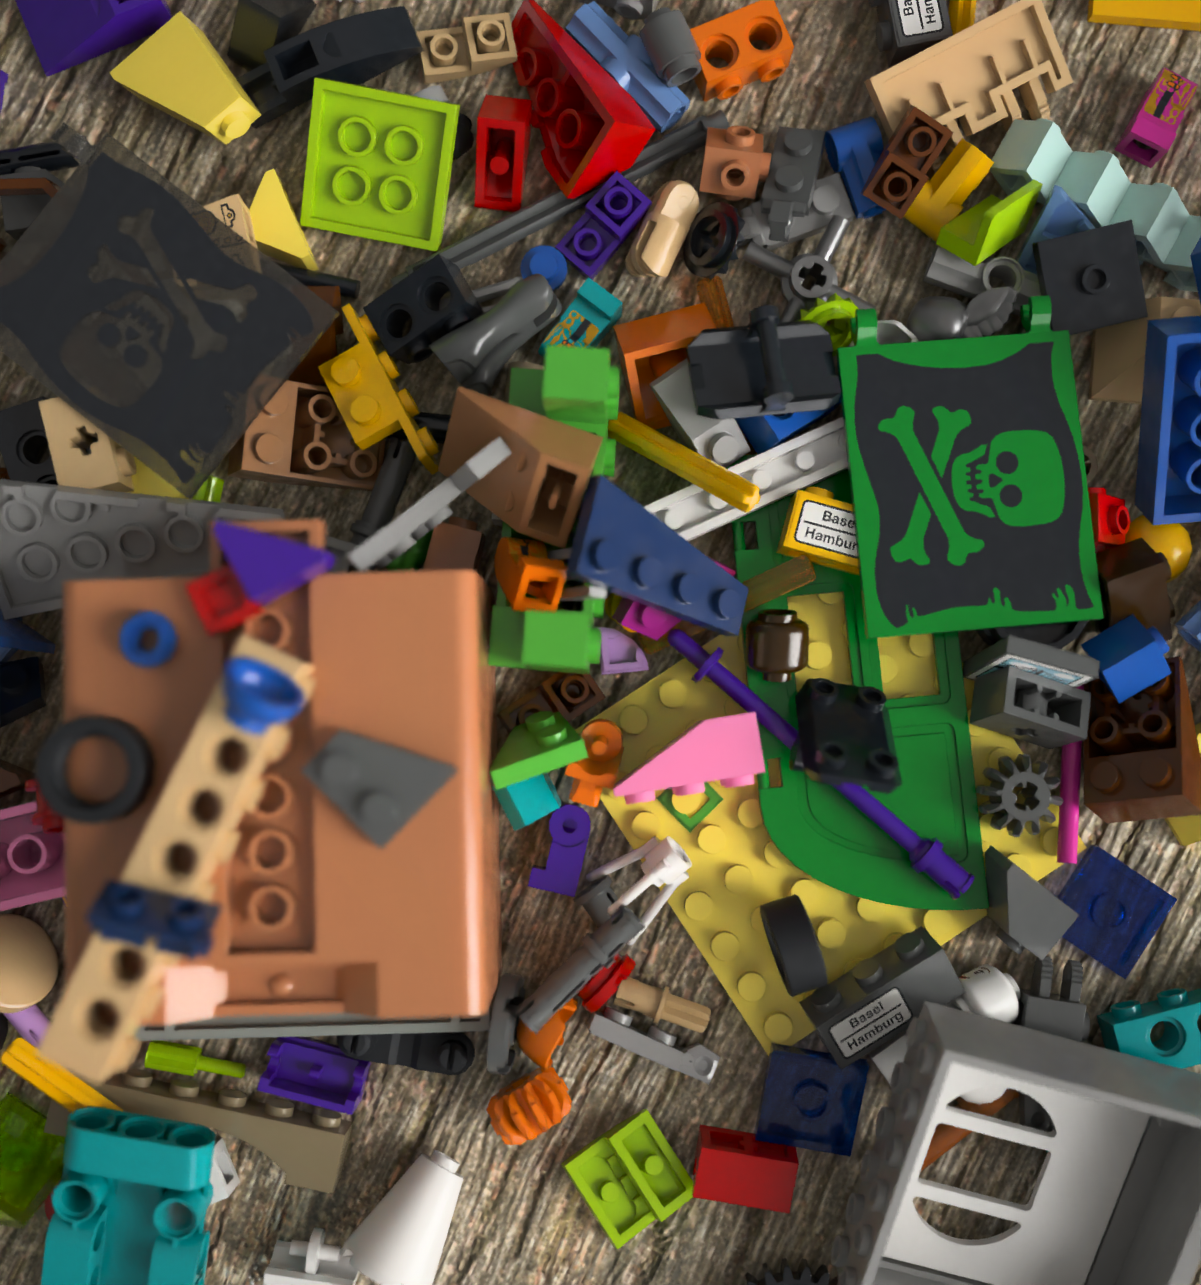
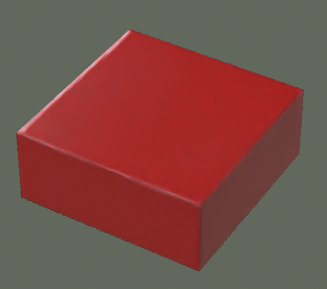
[185,563,264,637]

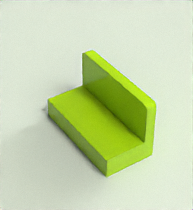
[936,179,1043,266]

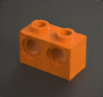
[690,0,794,102]

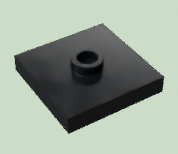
[1032,220,1148,335]

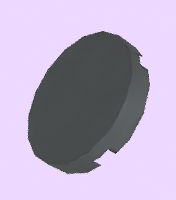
[487,973,526,1076]

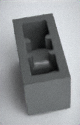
[970,666,1091,749]

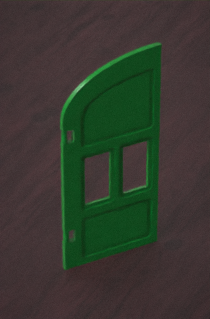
[726,454,989,910]

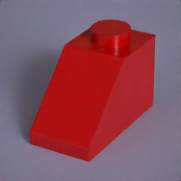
[474,94,532,212]

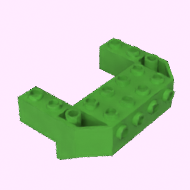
[488,345,620,674]

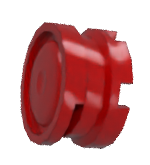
[577,953,636,1014]

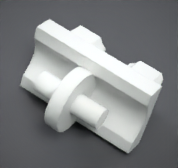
[263,1227,359,1285]

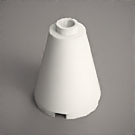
[340,1149,463,1285]

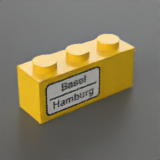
[776,487,860,576]

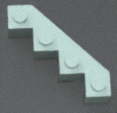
[990,118,1201,292]

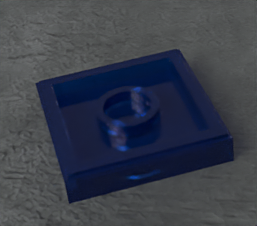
[1057,844,1177,979]
[754,1043,869,1157]

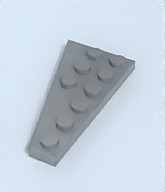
[0,479,286,620]

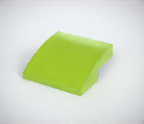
[561,1109,693,1250]

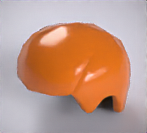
[516,996,578,1070]

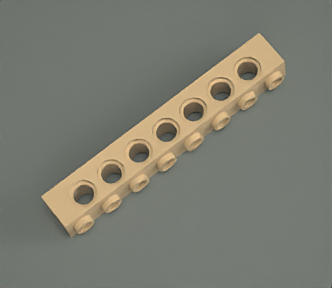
[35,634,315,1085]

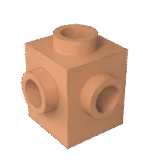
[699,126,771,201]

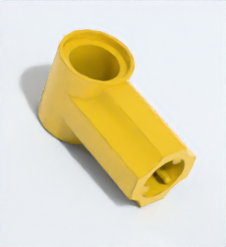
[903,138,994,242]

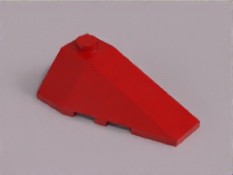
[511,0,656,199]

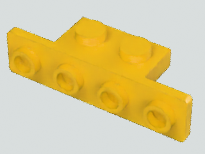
[318,303,440,475]

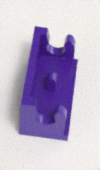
[257,1036,371,1115]

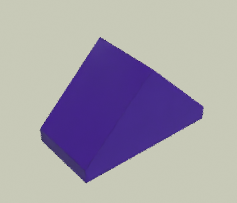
[213,520,336,605]

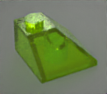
[0,1092,65,1229]

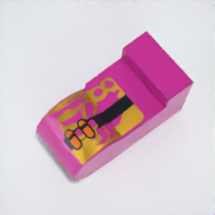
[1114,67,1198,168]

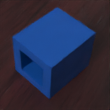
[1081,614,1172,703]

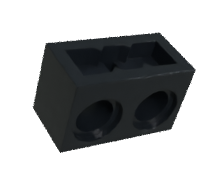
[363,254,484,364]

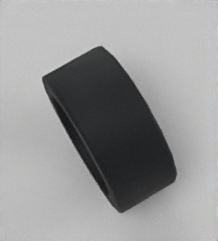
[35,716,155,824]
[760,894,828,996]

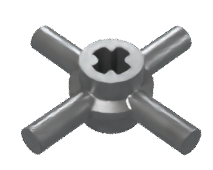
[742,215,876,323]

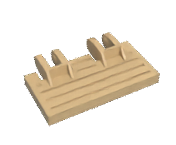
[864,0,1073,180]

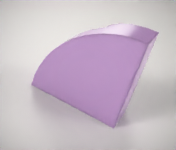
[598,627,649,675]

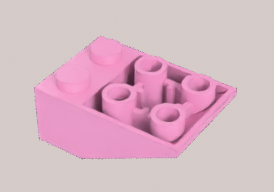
[613,712,765,804]

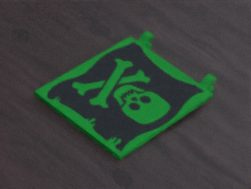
[836,295,1103,639]

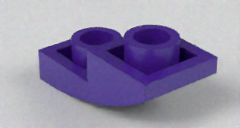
[555,170,652,280]

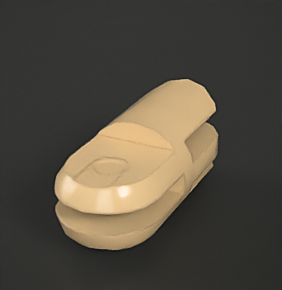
[625,180,700,278]

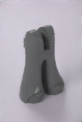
[428,273,562,396]

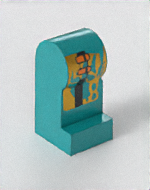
[538,277,623,359]

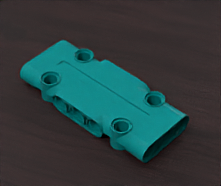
[41,1107,216,1285]

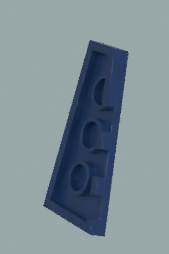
[565,474,749,636]

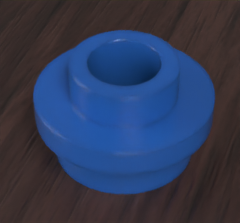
[119,611,177,667]

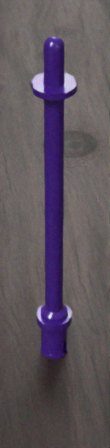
[667,629,975,900]

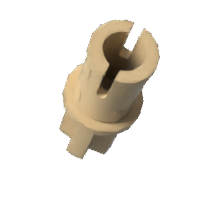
[613,977,711,1033]

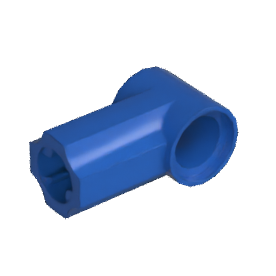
[825,116,886,219]

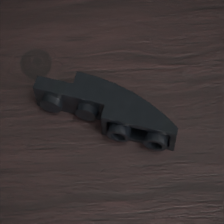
[237,6,424,129]

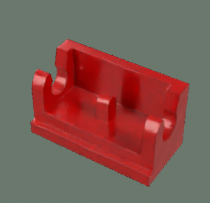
[692,1124,799,1214]

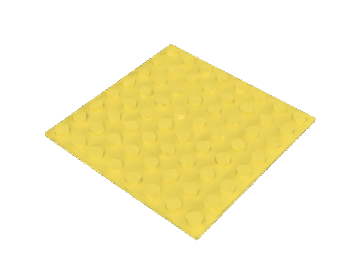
[575,592,1087,1060]

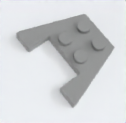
[346,437,512,573]

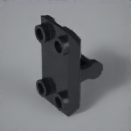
[686,305,841,420]
[789,678,902,794]

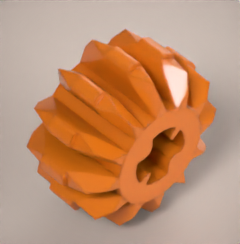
[486,1067,572,1145]

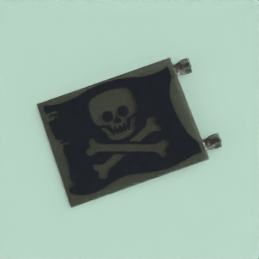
[0,122,339,500]

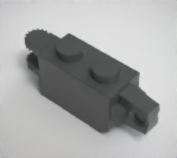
[1011,956,1090,1132]

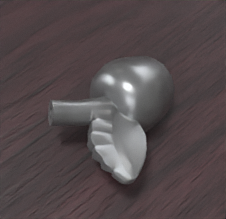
[906,286,1017,341]

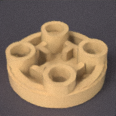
[0,914,58,1013]

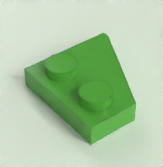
[489,711,588,790]

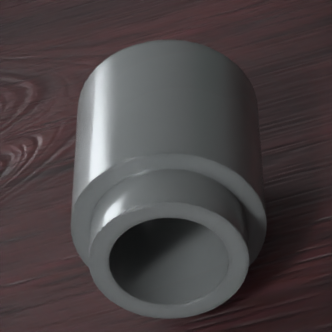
[639,7,702,87]

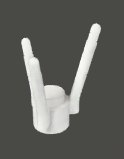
[586,836,692,945]

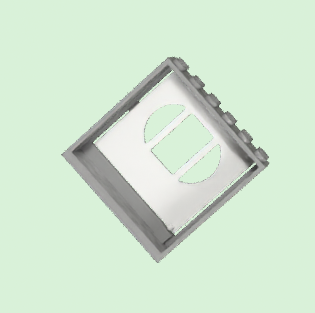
[831,1001,1201,1285]

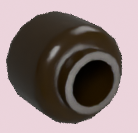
[745,609,809,682]

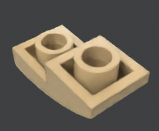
[416,12,517,84]

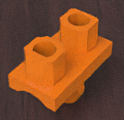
[565,719,624,807]

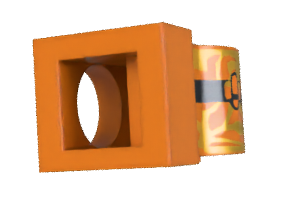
[494,537,567,612]

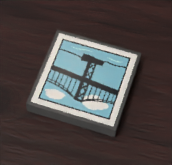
[962,635,1100,688]

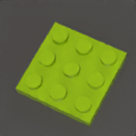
[300,77,460,252]

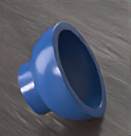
[222,657,305,734]

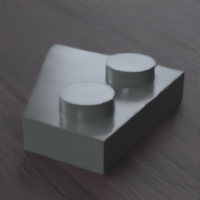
[301,730,459,849]

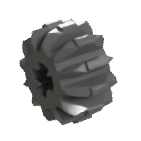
[976,754,1064,837]

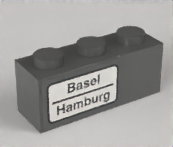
[868,0,953,68]
[799,926,965,1070]

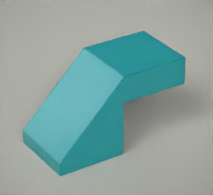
[492,772,562,831]

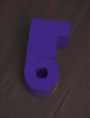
[528,804,591,897]

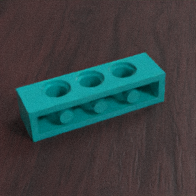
[1096,988,1201,1069]

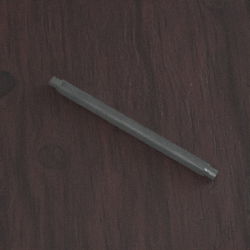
[390,110,729,286]

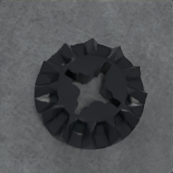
[683,202,746,280]

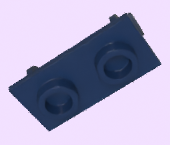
[86,879,222,961]

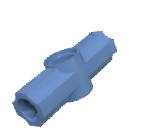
[565,1,690,133]

